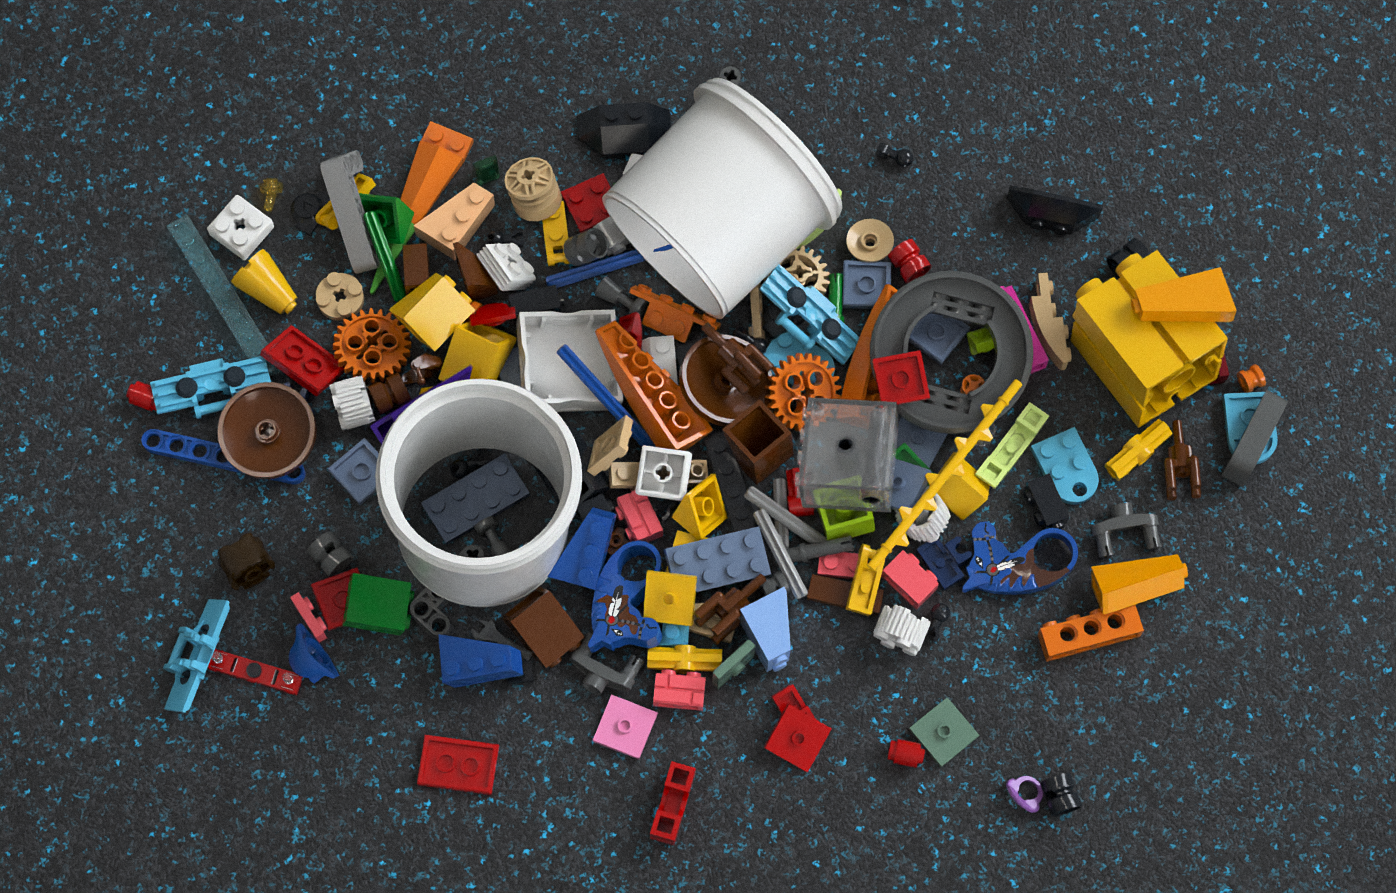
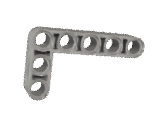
[320,150,380,274]

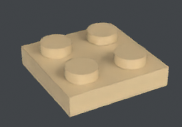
[587,415,633,477]

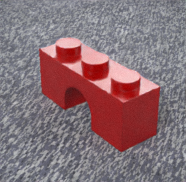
[650,761,696,845]

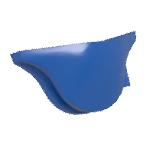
[289,623,340,684]

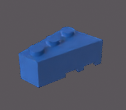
[547,507,617,590]
[438,634,523,688]

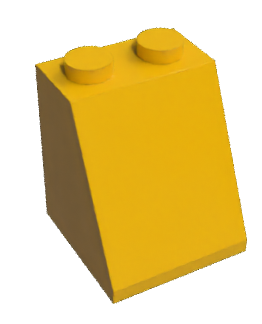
[389,273,475,351]
[438,321,517,381]

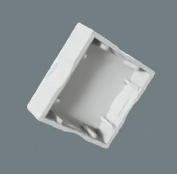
[516,310,623,412]

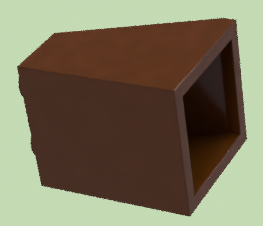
[722,399,794,485]
[501,587,585,668]

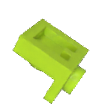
[967,327,995,355]

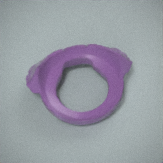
[1006,776,1043,813]

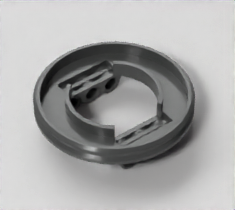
[870,271,1033,434]

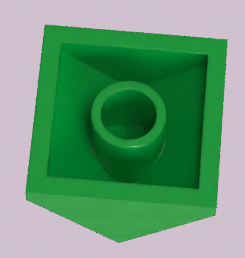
[359,193,414,244]

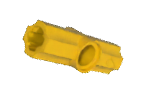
[1104,419,1173,481]
[647,645,722,674]

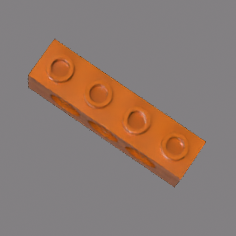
[1038,605,1144,662]

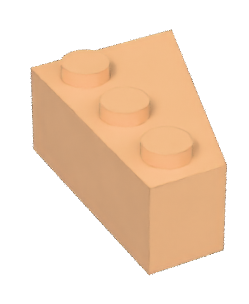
[414,183,495,260]

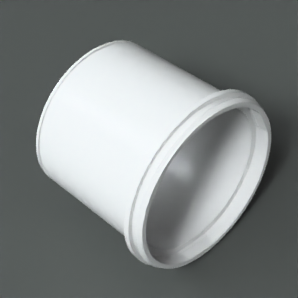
[602,78,842,319]
[375,379,582,607]

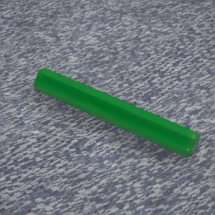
[363,211,406,302]

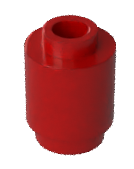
[126,381,157,411]
[887,739,925,768]

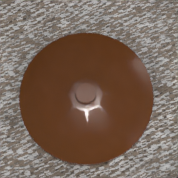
[679,334,773,427]
[218,382,316,479]

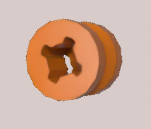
[1237,364,1266,393]
[960,374,985,395]

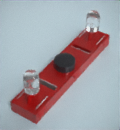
[207,649,303,695]

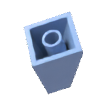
[739,587,791,672]

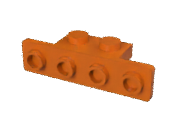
[629,284,721,343]

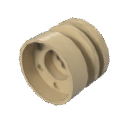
[504,157,562,221]

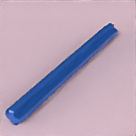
[546,244,673,288]
[557,344,656,447]

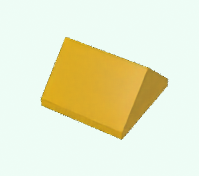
[937,452,990,520]
[672,474,728,540]

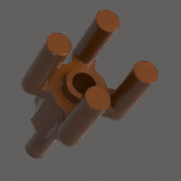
[701,322,774,395]
[1164,420,1201,500]
[694,573,767,645]

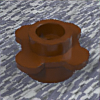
[607,527,629,555]

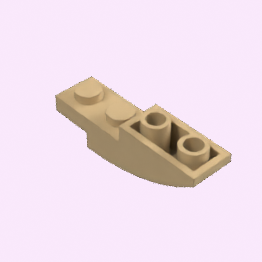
[1029,273,1071,370]
[608,460,708,491]

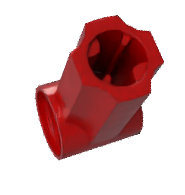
[786,467,814,517]

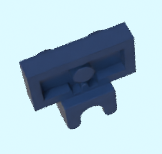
[916,536,972,591]

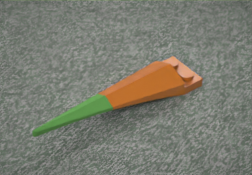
[370,121,474,295]

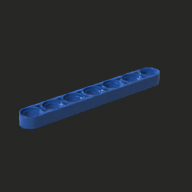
[141,429,306,485]

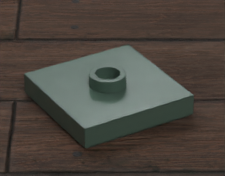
[712,640,756,689]
[909,698,980,768]

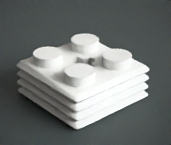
[207,195,274,260]
[476,243,536,291]
[635,445,692,501]

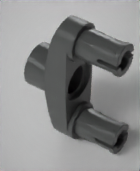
[1091,502,1162,558]
[570,632,644,695]

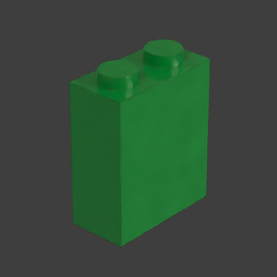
[342,573,414,636]

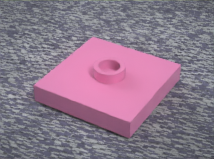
[593,694,658,760]

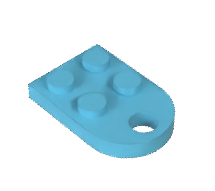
[764,331,835,393]
[1222,391,1277,464]
[1030,427,1099,505]

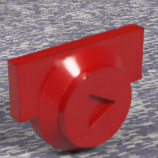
[470,303,516,327]

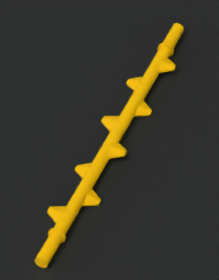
[867,379,1022,571]

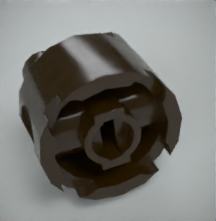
[217,533,275,590]

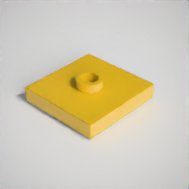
[643,570,697,626]

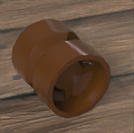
[367,372,411,415]

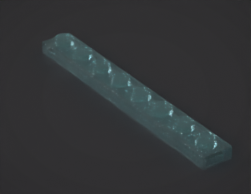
[167,214,281,377]

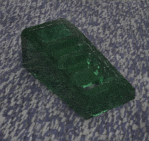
[472,155,500,186]

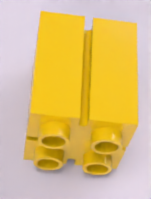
[1071,250,1228,428]

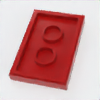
[260,325,346,397]
[417,735,499,795]

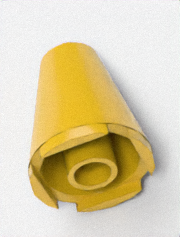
[231,249,297,314]

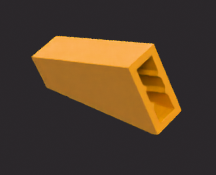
[1131,267,1236,322]
[1091,554,1188,614]

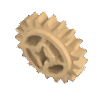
[764,245,830,296]

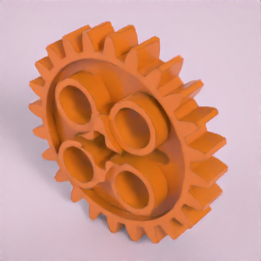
[333,308,411,383]
[765,353,841,431]

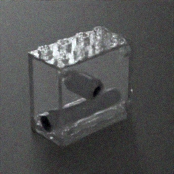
[795,397,899,512]

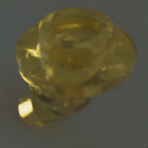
[259,178,283,211]

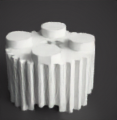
[329,376,375,430]
[895,486,951,543]
[873,605,931,656]

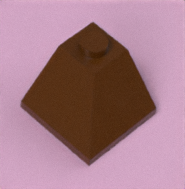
[453,242,498,302]

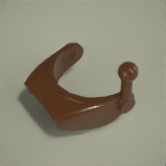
[401,353,443,385]

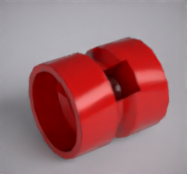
[888,239,932,283]

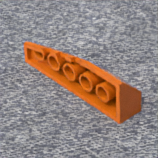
[836,284,898,435]
[595,320,713,451]

